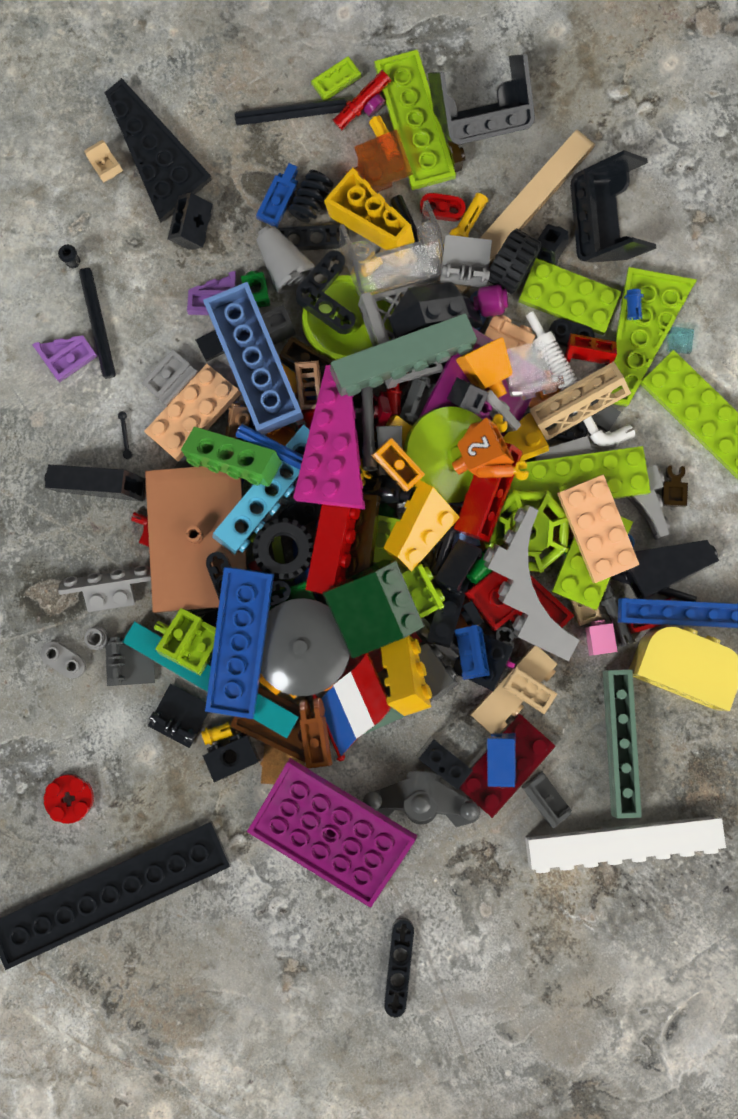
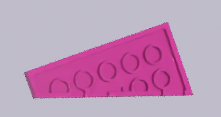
[293,365,365,509]

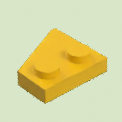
[503,413,549,461]

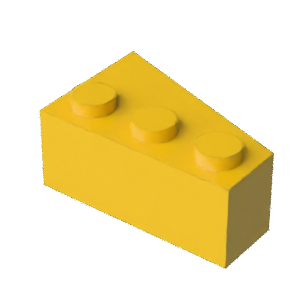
[381,635,432,716]

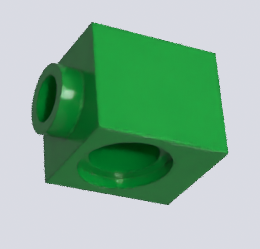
[241,271,271,308]

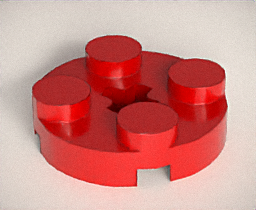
[44,774,94,824]

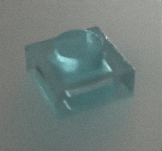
[666,327,694,354]

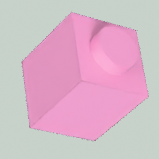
[585,620,617,656]

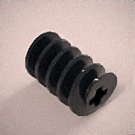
[289,169,334,223]

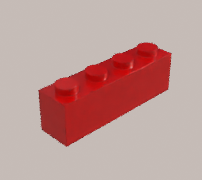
[454,443,523,542]
[305,504,360,594]

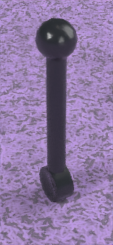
[118,411,133,460]

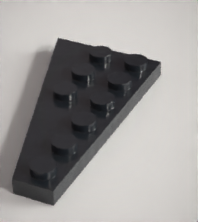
[104,78,212,223]

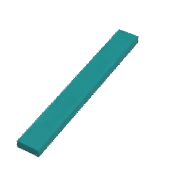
[123,621,299,739]

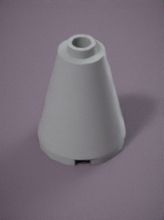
[256,226,315,294]

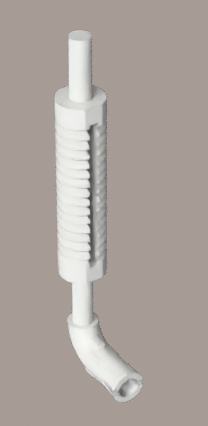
[526,311,635,448]

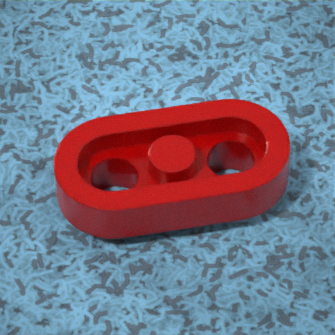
[420,193,466,222]

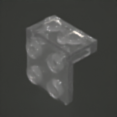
[506,340,565,400]

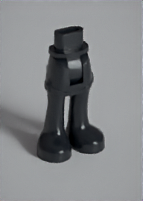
[362,475,417,504]

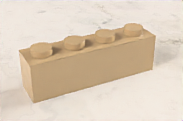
[469,645,557,734]

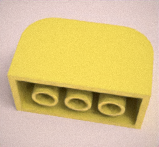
[629,627,738,711]

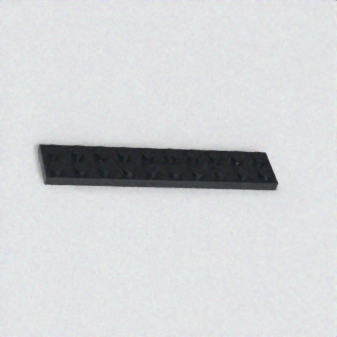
[0,821,231,970]

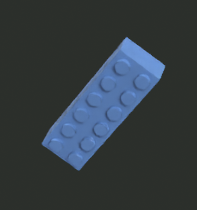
[203,282,304,435]

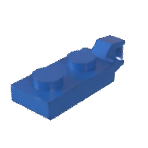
[256,163,298,228]

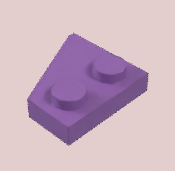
[32,335,98,383]

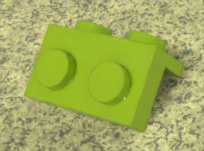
[402,564,445,618]

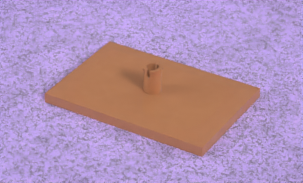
[145,466,247,613]

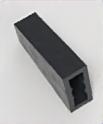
[44,464,146,502]
[622,540,719,599]

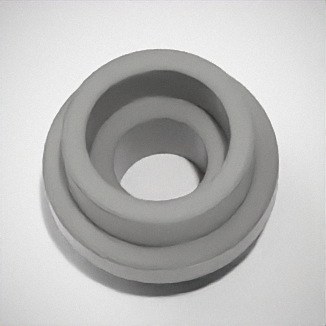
[84,626,108,650]

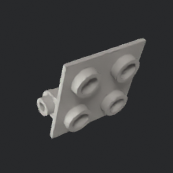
[440,235,492,287]

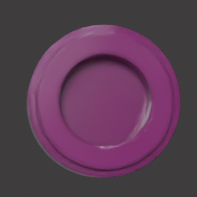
[364,94,386,117]

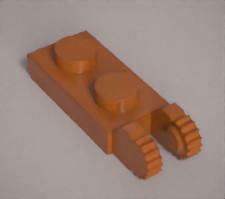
[299,698,332,769]

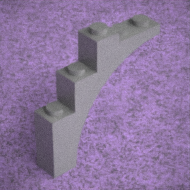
[531,436,670,540]
[483,504,579,661]

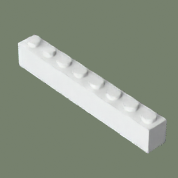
[525,816,726,873]

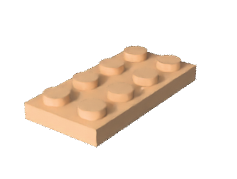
[144,364,241,462]
[557,475,639,583]

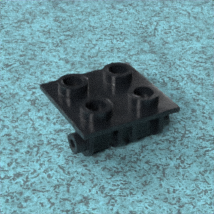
[453,634,514,692]
[148,683,209,748]

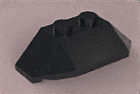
[389,282,483,339]

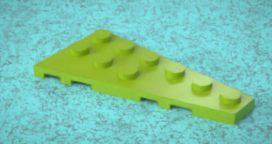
[611,267,697,407]

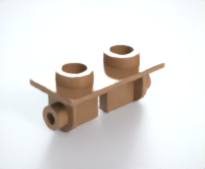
[225,402,251,441]

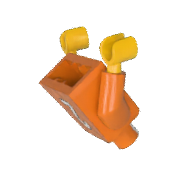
[452,414,529,480]

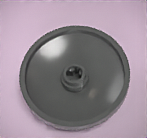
[261,599,350,696]

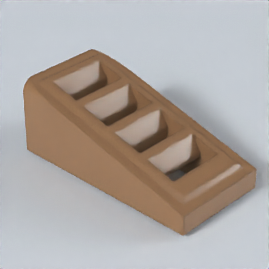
[294,360,322,410]

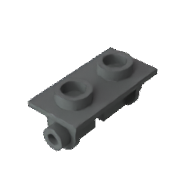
[400,376,436,426]

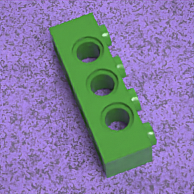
[181,427,282,487]

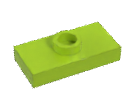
[311,56,361,100]

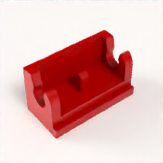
[565,334,617,366]

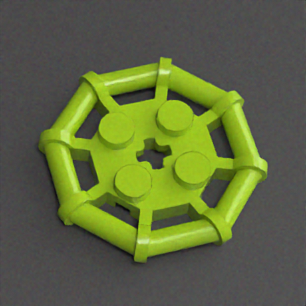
[485,488,570,573]

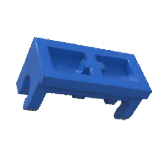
[455,625,490,680]
[487,733,516,787]

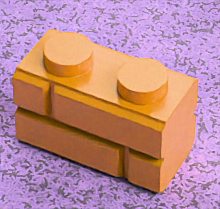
[371,438,425,491]

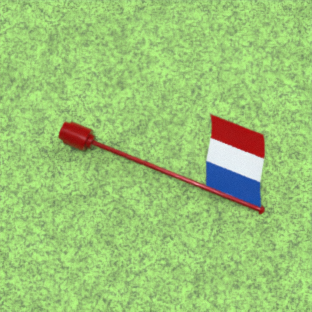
[248,561,391,762]

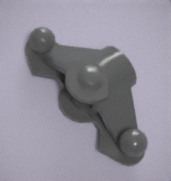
[363,771,480,827]

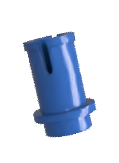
[624,289,643,320]

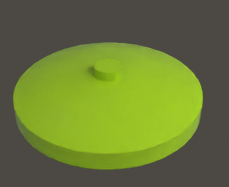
[302,275,394,361]
[404,407,482,503]

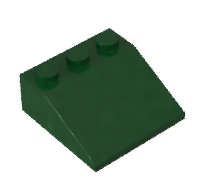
[322,559,424,658]

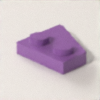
[187,271,237,315]

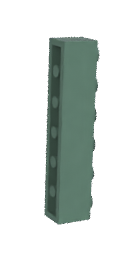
[330,313,477,396]
[603,670,642,818]

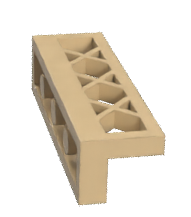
[529,361,631,440]

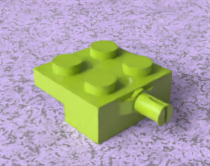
[154,608,216,676]

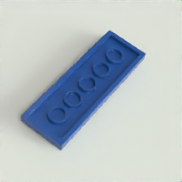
[205,566,274,719]

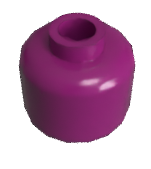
[473,284,509,317]

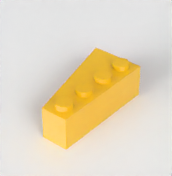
[324,167,415,259]

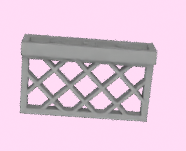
[358,285,443,389]

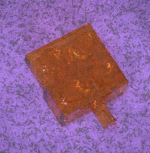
[346,129,413,193]

